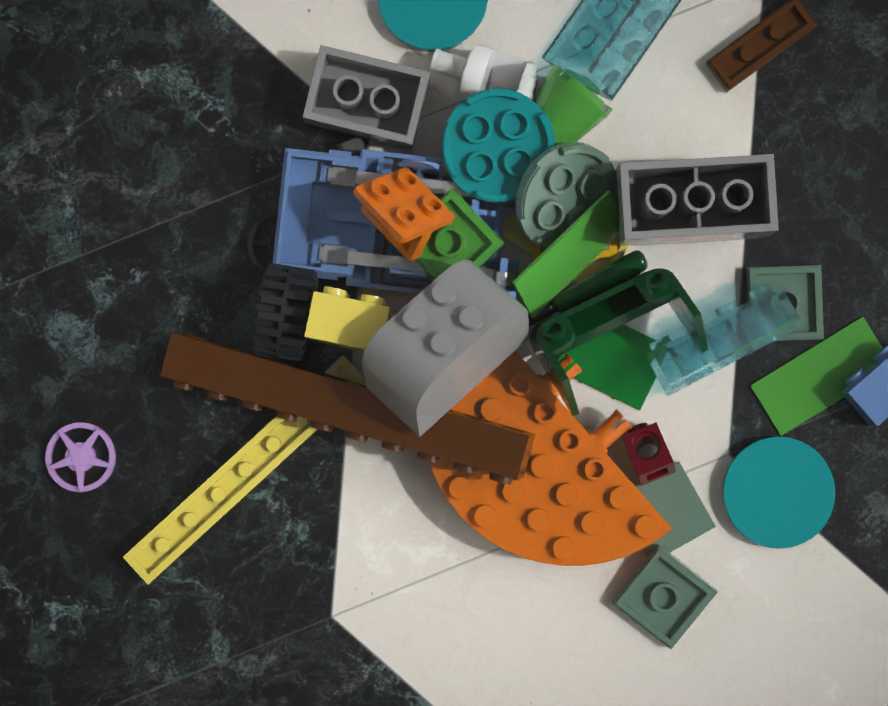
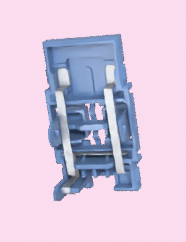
[272,148,520,299]

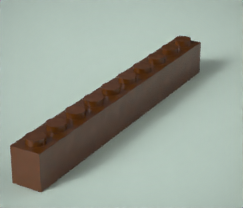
[160,332,535,484]

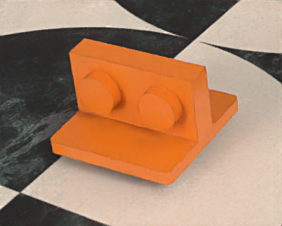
[353,167,455,262]

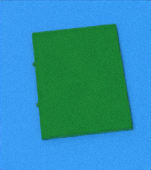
[558,324,671,410]

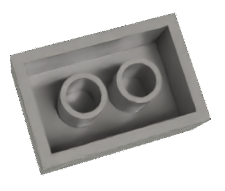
[302,45,430,150]

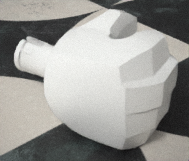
[430,44,538,102]

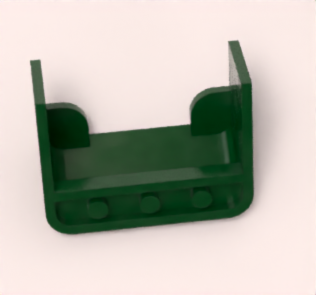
[529,268,709,417]

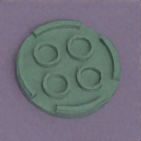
[516,142,618,250]

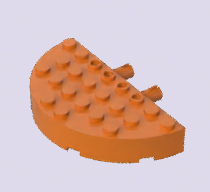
[429,351,672,566]

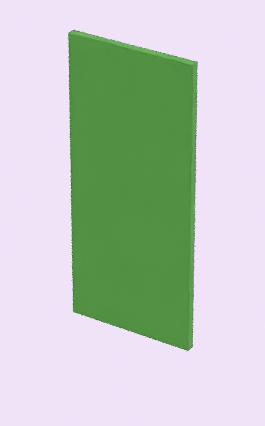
[512,190,619,318]
[750,317,882,436]

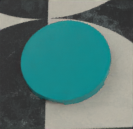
[378,0,488,52]
[441,88,555,203]
[722,437,835,549]

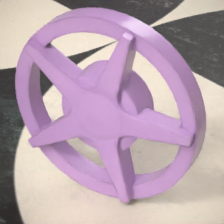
[45,422,116,492]

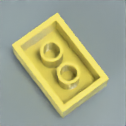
[304,286,393,352]

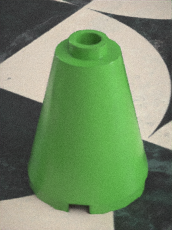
[535,64,613,146]

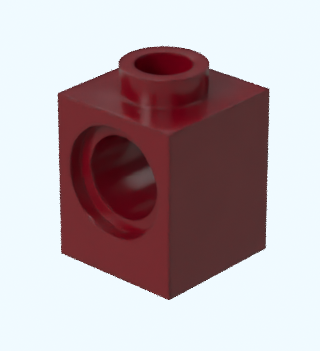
[622,422,676,486]

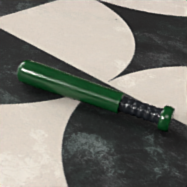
[528,250,648,327]

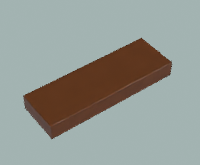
[705,0,818,92]

